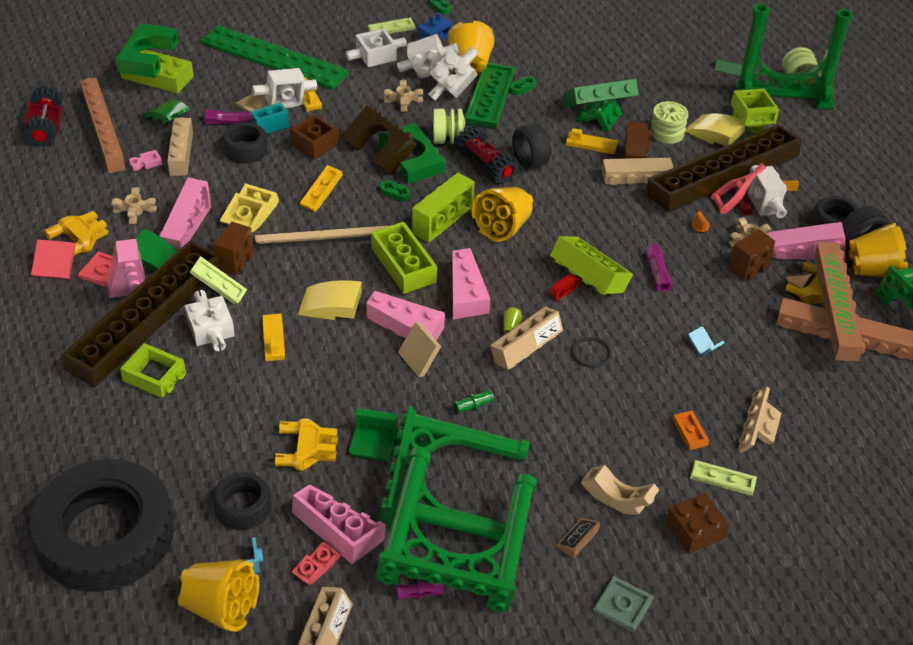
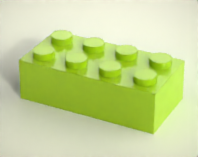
[121,49,193,94]
[412,173,474,243]
[371,222,437,294]
[550,236,633,295]

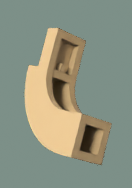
[581,465,659,515]

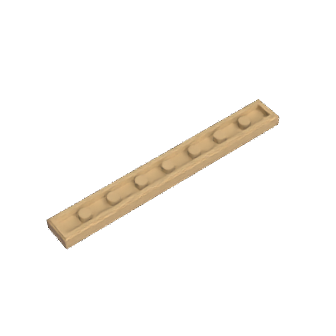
[255,225,392,244]

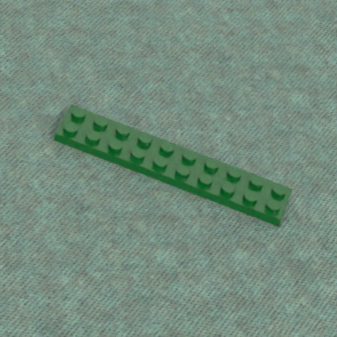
[200,25,349,90]

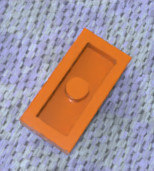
[673,411,709,450]

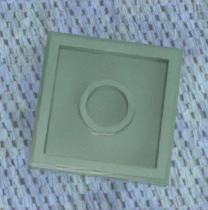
[593,576,654,633]

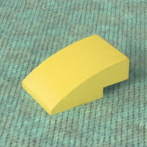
[685,114,746,146]
[220,183,279,232]
[298,281,362,320]

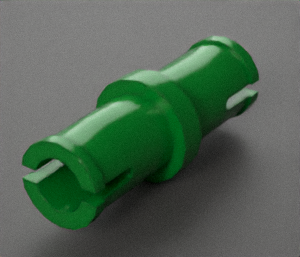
[453,390,494,414]

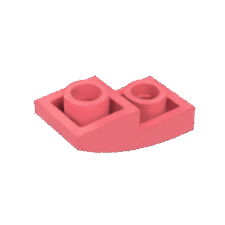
[292,541,341,586]

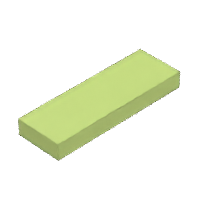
[367,18,415,34]
[189,256,247,305]
[690,460,757,496]

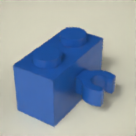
[418,12,453,40]

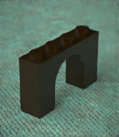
[341,105,417,175]

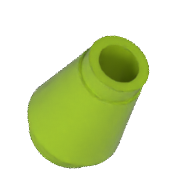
[503,307,522,335]

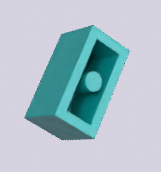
[250,103,289,134]

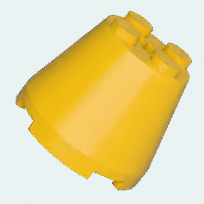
[447,21,494,75]
[472,187,533,242]
[848,223,908,277]
[178,560,259,632]

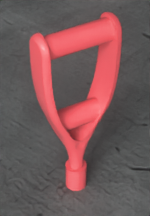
[711,163,766,214]

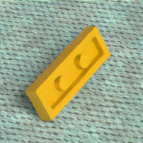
[302,77,322,112]
[566,128,618,154]
[300,165,343,212]
[262,314,285,361]

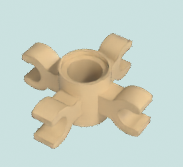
[384,80,423,112]
[112,187,157,224]
[729,217,771,247]

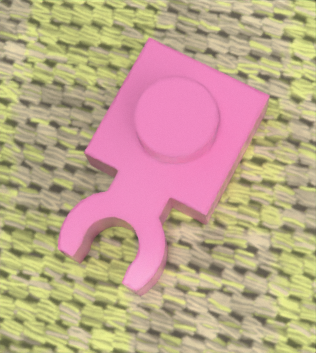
[129,150,162,171]

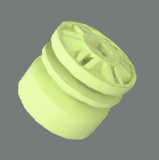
[782,47,821,84]
[651,101,688,144]
[433,109,465,144]

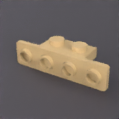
[738,386,781,453]

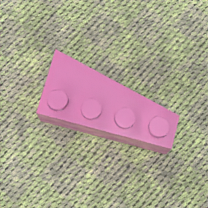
[159,177,211,251]
[768,222,846,262]
[107,239,145,298]
[452,248,490,319]
[367,291,445,341]
[292,484,386,564]

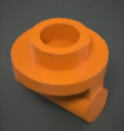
[692,211,710,232]

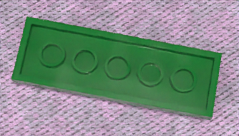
[465,63,516,128]

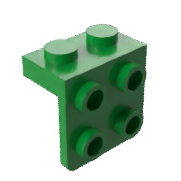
[575,99,622,131]
[349,408,398,461]

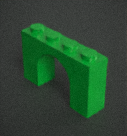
[115,23,178,78]
[563,79,638,108]
[379,123,446,184]

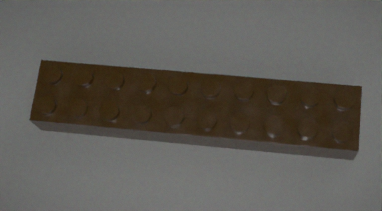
[647,124,802,212]
[61,240,221,387]

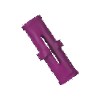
[397,581,444,600]

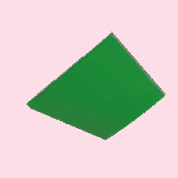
[141,99,190,124]
[135,229,177,272]

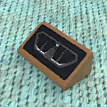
[786,271,817,288]
[556,518,600,559]

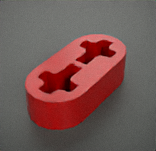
[549,273,581,301]

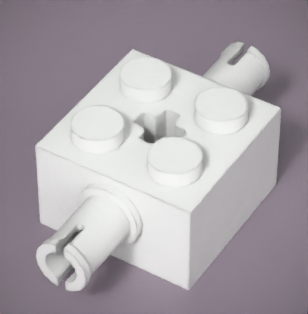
[345,28,407,67]
[397,34,459,78]
[428,46,479,101]
[252,68,317,108]
[747,165,787,218]
[185,290,235,351]

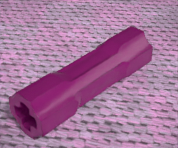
[205,110,251,125]
[645,244,673,292]

